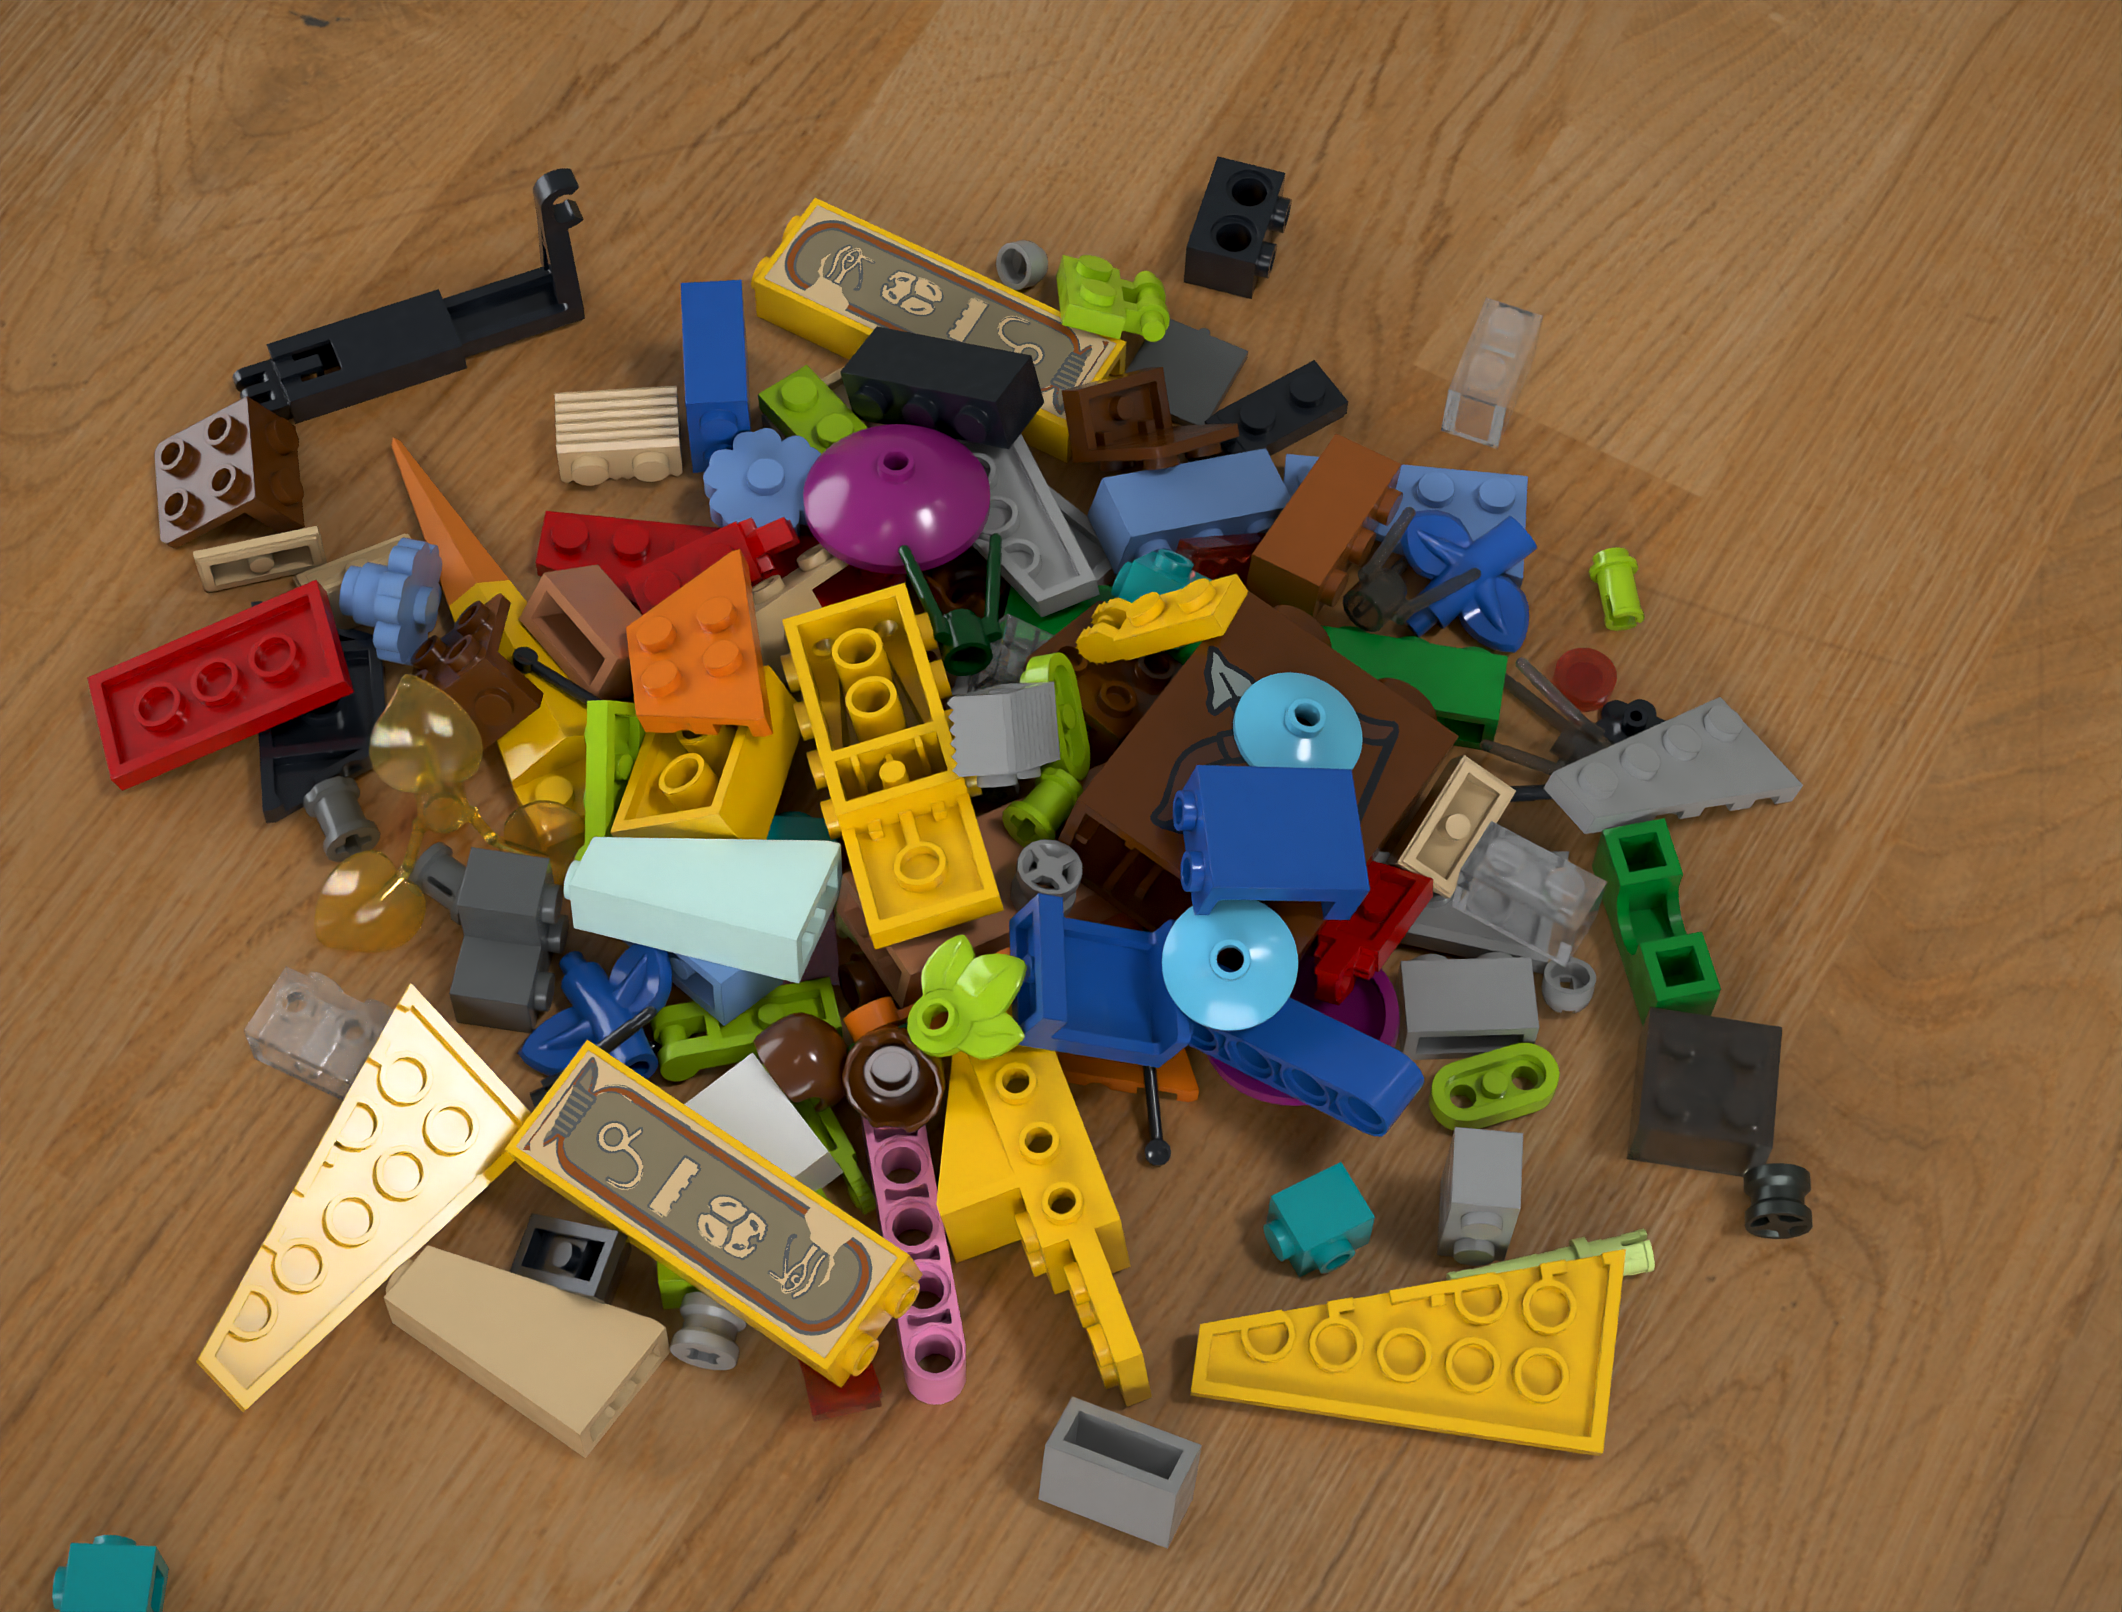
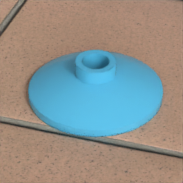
[1233,672,1363,769]
[1162,900,1298,1031]

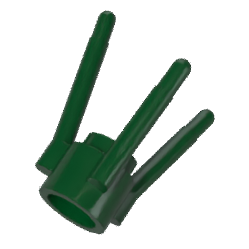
[898,533,1003,676]

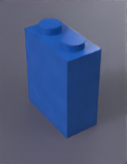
[680,280,752,473]

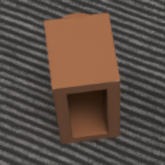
[519,565,642,700]

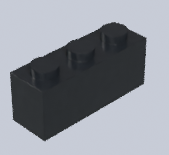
[840,326,1044,449]

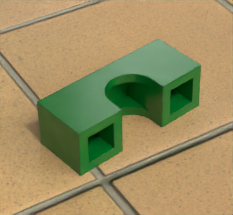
[1592,818,1721,1035]

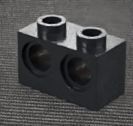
[1184,156,1292,299]

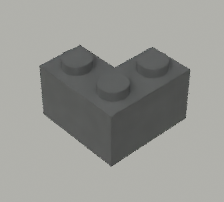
[449,847,569,1033]

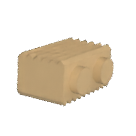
[554,385,683,486]

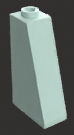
[563,837,842,984]

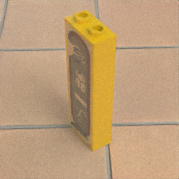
[751,198,1126,463]
[505,1040,923,1388]

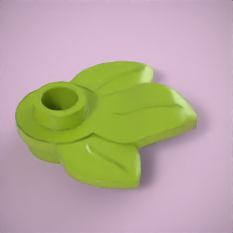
[907,935,1027,1060]

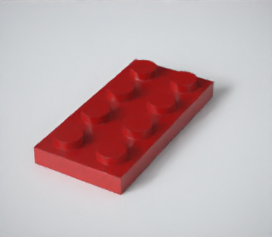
[87,579,354,791]

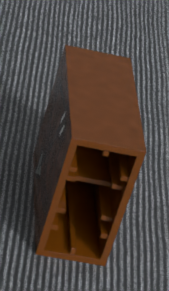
[1058,591,1459,971]

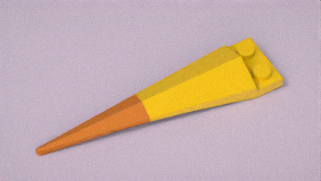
[391,437,587,849]

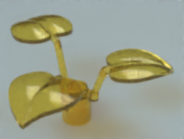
[314,674,585,953]

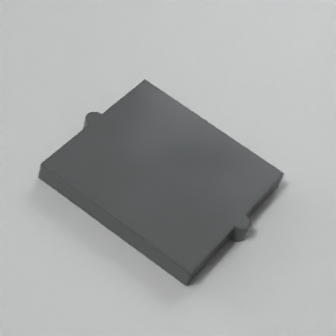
[1125,319,1248,426]

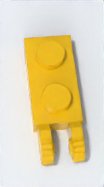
[1076,574,1248,665]

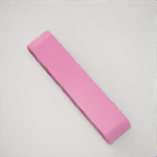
[861,1115,966,1404]

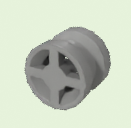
[1010,839,1083,917]
[670,1292,747,1370]

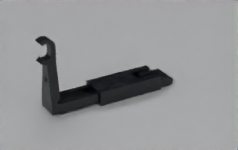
[232,168,585,424]

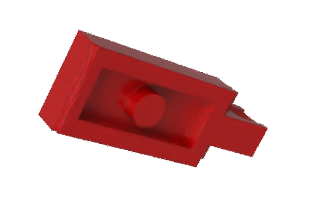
[624,517,800,615]
[1314,861,1433,1006]

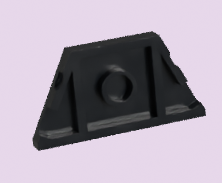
[251,601,391,823]

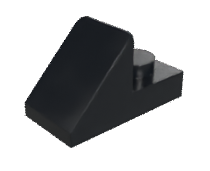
[509,1213,632,1305]

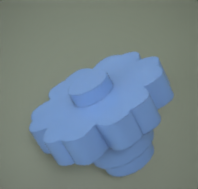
[703,428,821,537]
[339,537,442,666]

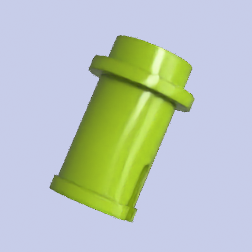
[1589,547,1645,631]

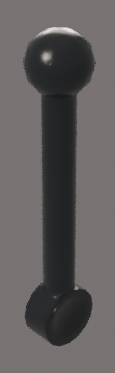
[511,647,602,705]
[1143,1065,1171,1166]

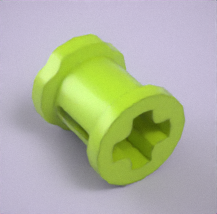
[1002,767,1083,848]

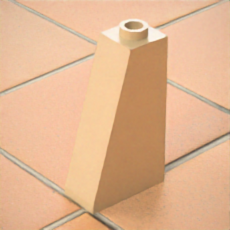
[384,1245,670,1458]

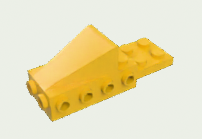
[780,583,1004,950]
[936,1004,1152,1407]

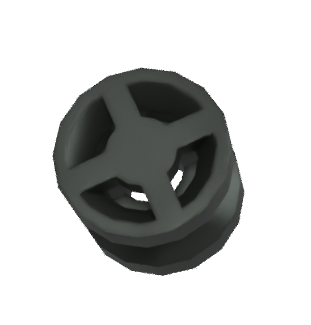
[1743,1163,1813,1239]

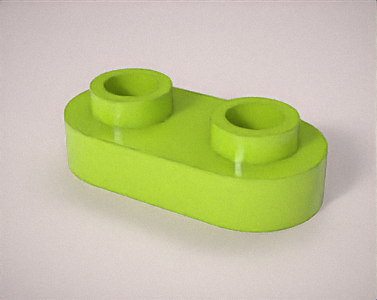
[1020,652,1090,781]
[1429,1043,1559,1130]

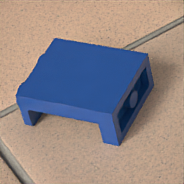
[1173,765,1370,920]
[1009,893,1195,1068]

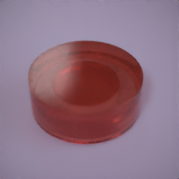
[1552,648,1617,712]

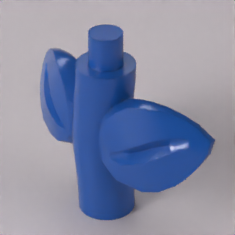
[1399,510,1538,653]
[517,943,672,1079]

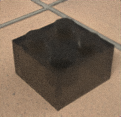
[1627,1007,1782,1177]

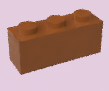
[1246,434,1403,619]

